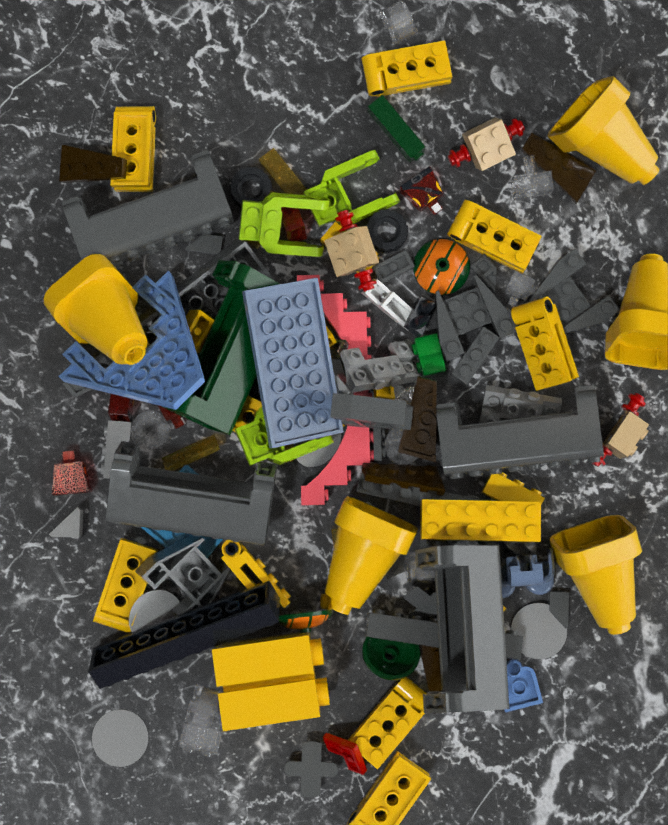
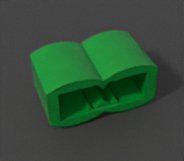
[411,333,446,377]

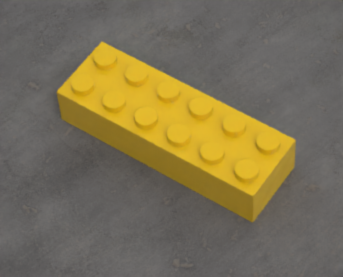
[420,499,541,542]

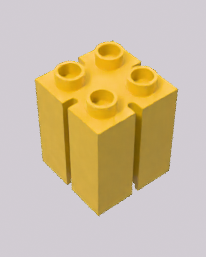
[212,632,330,731]

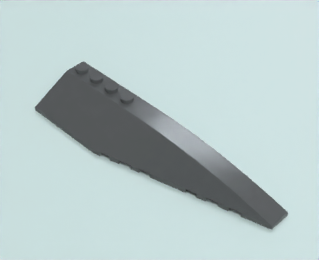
[62,238,275,398]

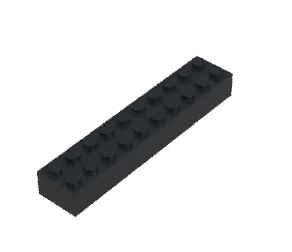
[88,580,280,689]

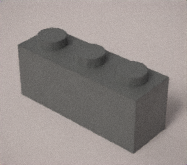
[449,327,500,387]

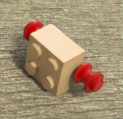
[447,117,525,171]
[324,210,379,292]
[592,393,649,467]

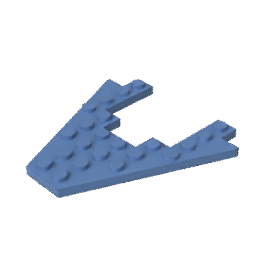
[59,271,205,410]

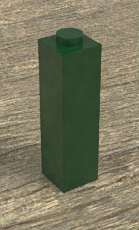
[367,95,426,163]

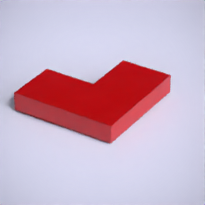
[323,733,367,775]

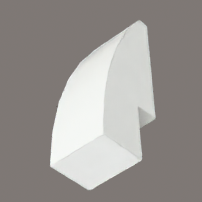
[362,278,412,331]

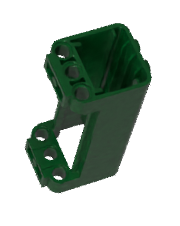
[161,260,280,436]

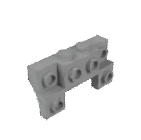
[340,341,419,393]
[479,385,562,423]

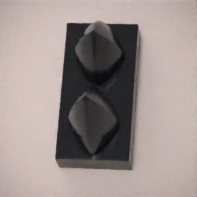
[404,296,435,338]

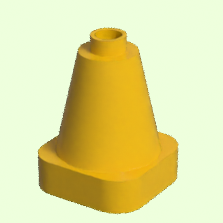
[548,76,659,185]
[44,254,147,365]
[605,254,668,370]
[325,496,418,615]
[550,515,642,635]

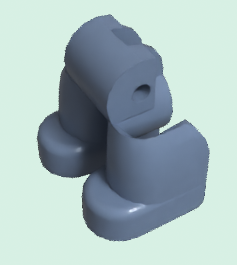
[501,548,555,598]

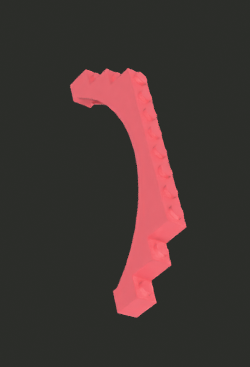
[297,275,374,506]

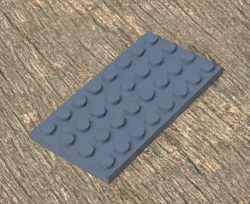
[242,278,344,448]

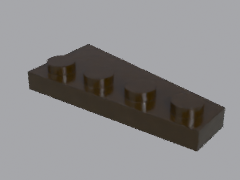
[521,133,596,204]
[59,145,127,183]
[398,376,437,462]
[361,463,445,496]
[419,645,441,692]

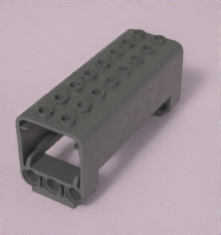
[62,150,234,268]
[437,385,604,479]
[106,441,277,545]
[415,545,510,713]

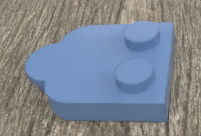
[504,659,543,712]

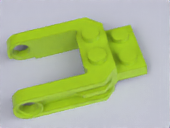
[303,150,400,227]
[239,192,330,257]
[235,407,334,466]

